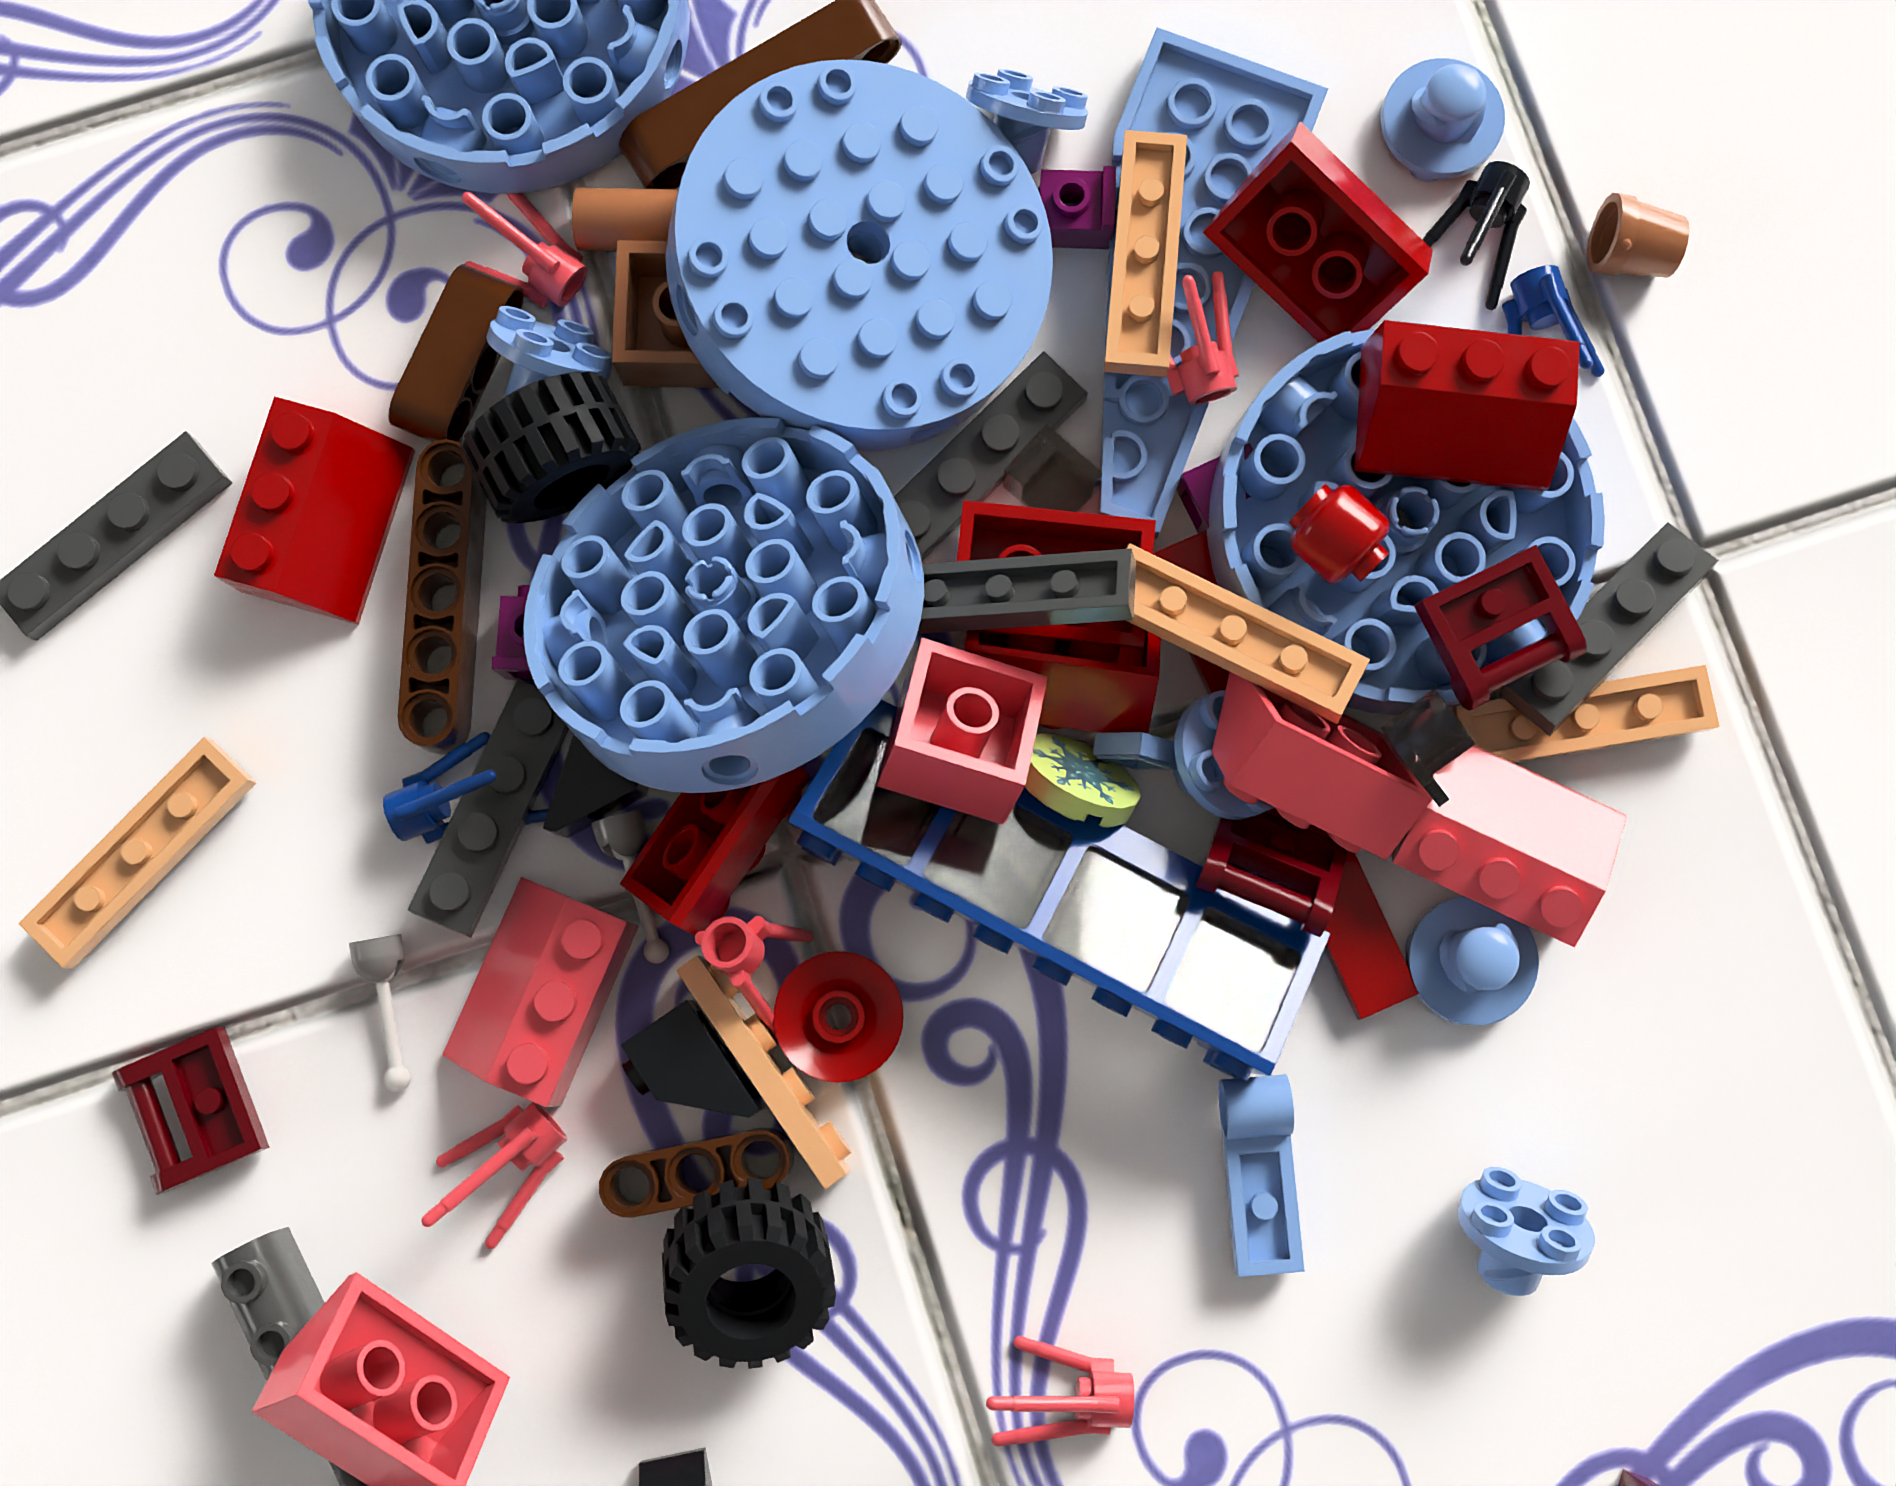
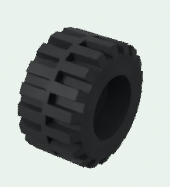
[461,372,641,523]
[662,1178,836,1369]

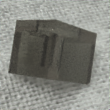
[1003,424,1103,512]
[1380,689,1476,807]

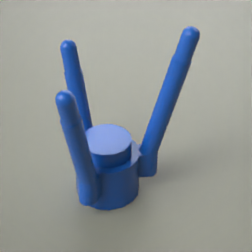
[1502,265,1605,377]
[383,732,549,844]

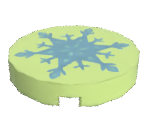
[1025,733,1141,828]

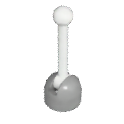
[591,809,669,964]
[349,934,411,1092]

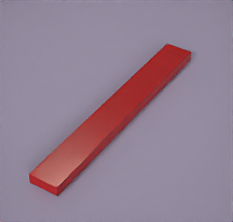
[1153,532,1419,1020]

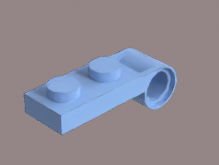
[1218,1074,1305,1277]

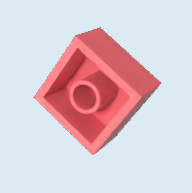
[877,638,1048,825]

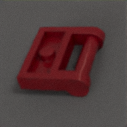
[1414,545,1587,710]
[1195,812,1348,938]
[112,1027,270,1195]

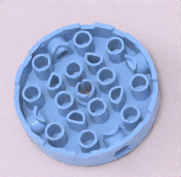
[308,0,690,194]
[665,59,1053,451]
[1207,323,1605,715]
[523,417,924,793]

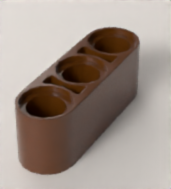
[388,264,524,442]
[599,1128,794,1218]

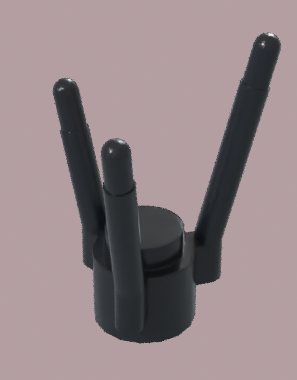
[1422,161,1531,311]

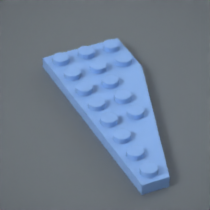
[1099,27,1329,539]

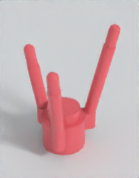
[462,192,588,309]
[1167,271,1239,406]
[695,916,814,1039]
[421,1102,568,1249]
[986,1336,1134,1446]

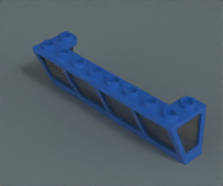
[788,699,1330,1081]

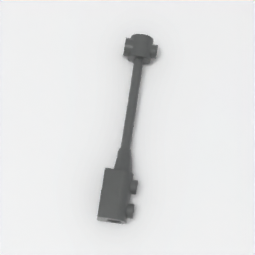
[211,1226,368,1486]

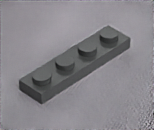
[894,351,1088,561]
[0,431,233,641]
[1500,522,1719,736]
[917,548,1136,634]
[407,678,569,938]

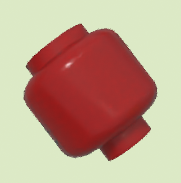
[1288,484,1390,584]

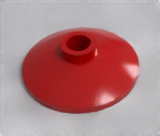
[773,951,904,1083]

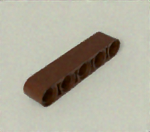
[619,0,902,189]
[397,439,487,755]

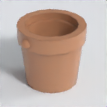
[1586,192,1690,278]

